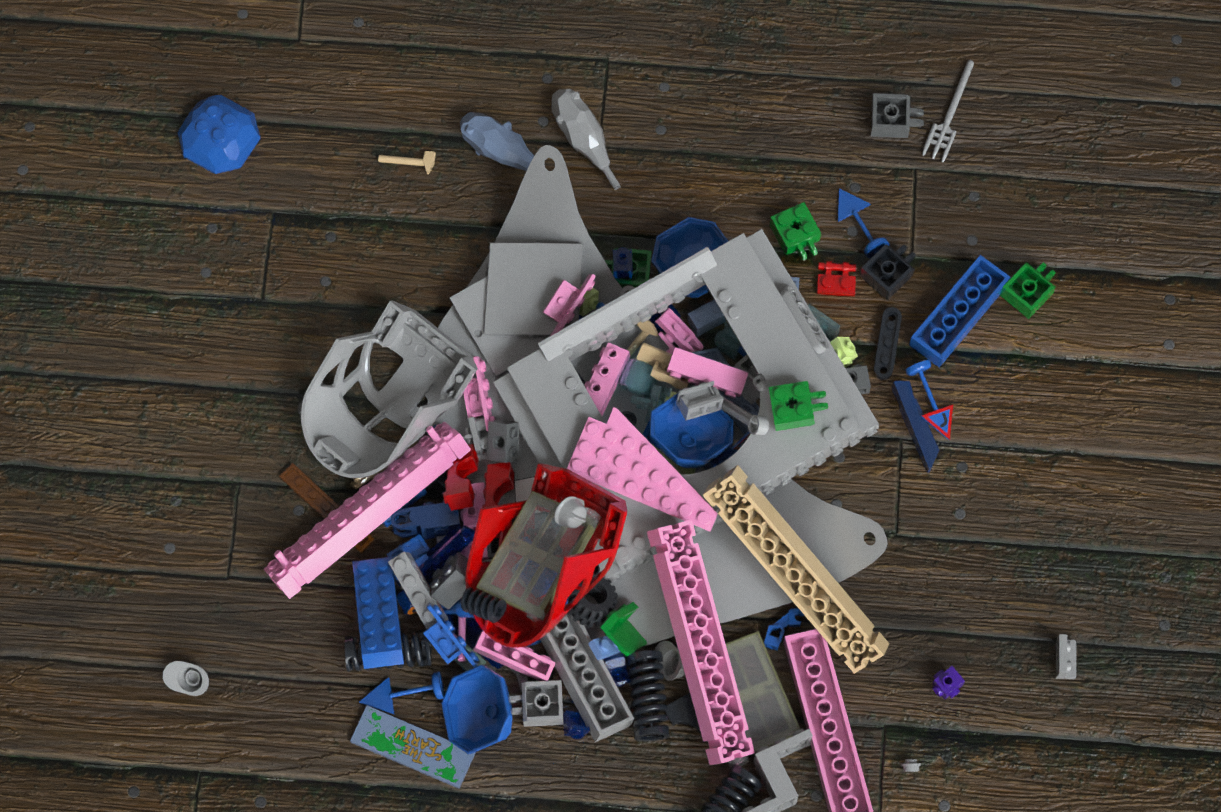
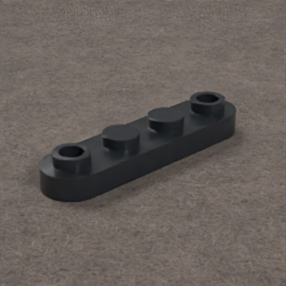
[874,307,902,380]

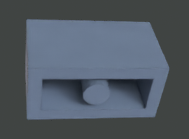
[688,299,727,337]

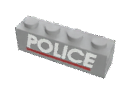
[388,552,449,629]

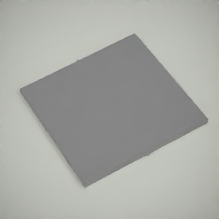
[484,242,583,337]
[450,276,549,377]

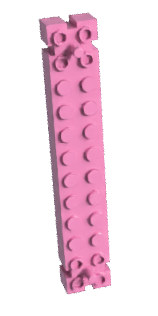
[264,421,471,599]
[647,520,755,765]

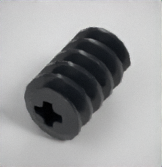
[461,587,507,623]

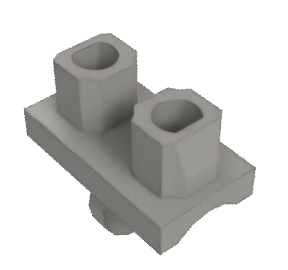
[462,417,488,454]

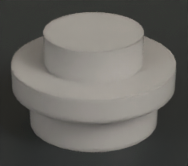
[901,759,921,772]

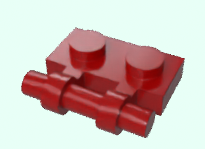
[817,261,856,297]

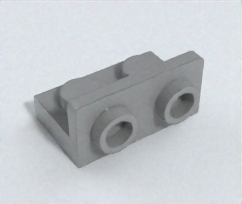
[1056,634,1076,679]

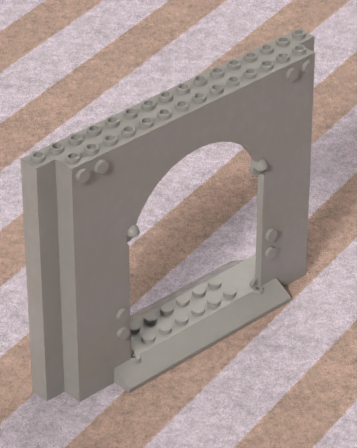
[493,229,879,583]

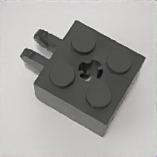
[871,93,924,138]
[430,551,468,610]

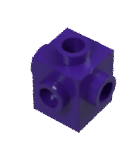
[932,666,965,700]

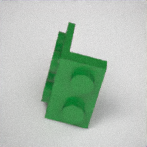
[600,602,647,656]

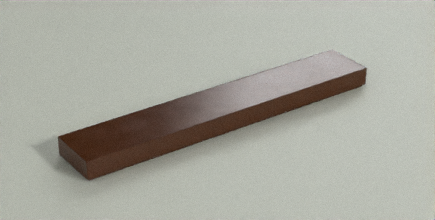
[279,463,375,554]

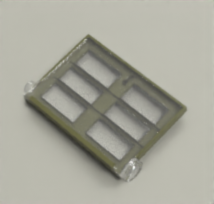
[476,491,601,622]
[726,631,800,768]

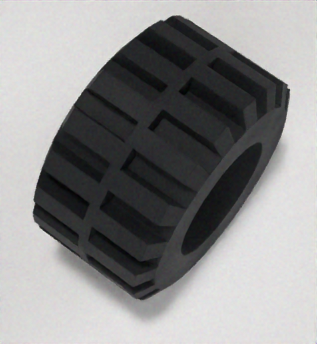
[567,573,618,627]

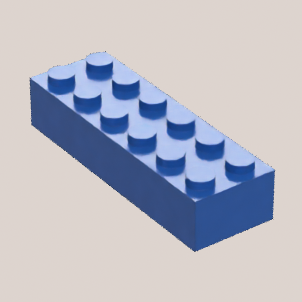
[909,255,1011,368]
[352,557,404,669]

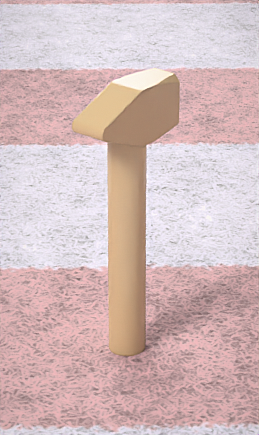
[378,151,436,175]
[627,320,659,355]

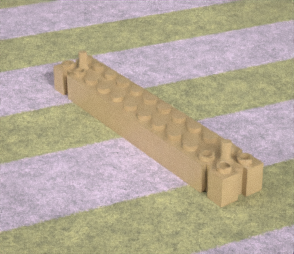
[703,465,889,674]

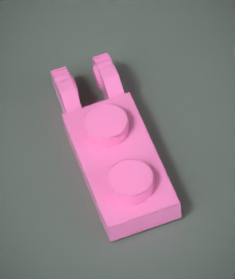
[655,308,703,353]

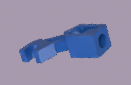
[764,608,804,651]

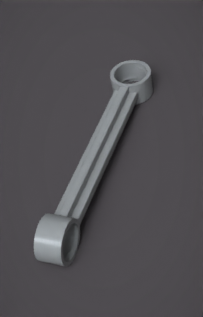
[718,390,769,436]

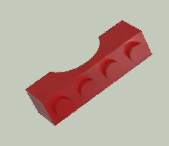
[443,444,479,511]
[482,462,515,538]

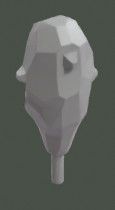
[551,89,621,190]

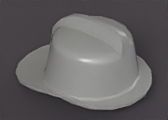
[554,496,587,528]
[653,641,685,680]
[163,661,209,696]

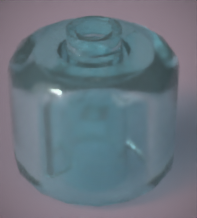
[618,358,658,398]

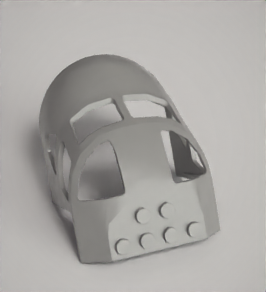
[301,301,478,478]

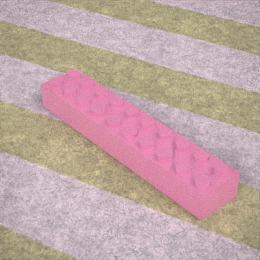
[784,629,873,812]

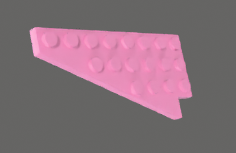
[567,407,718,532]

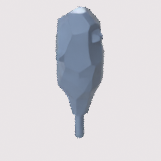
[460,112,534,171]

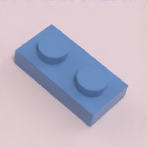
[588,636,621,661]

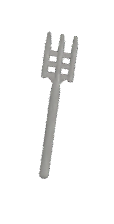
[922,60,974,163]

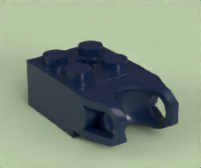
[391,501,461,540]

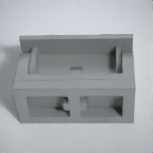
[676,381,724,421]

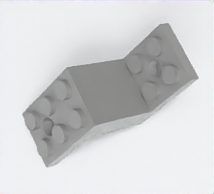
[742,729,813,812]

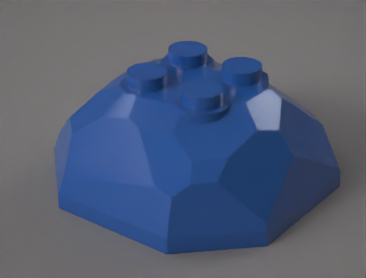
[178,95,261,174]
[651,217,729,298]
[650,393,733,468]
[441,665,513,754]

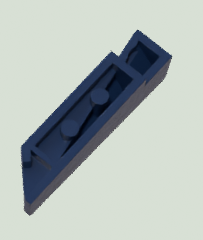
[891,381,939,473]

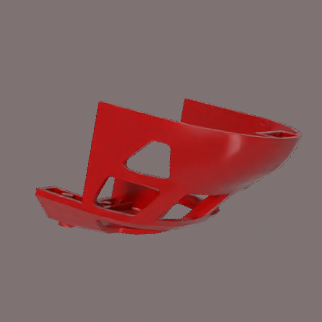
[465,463,628,648]

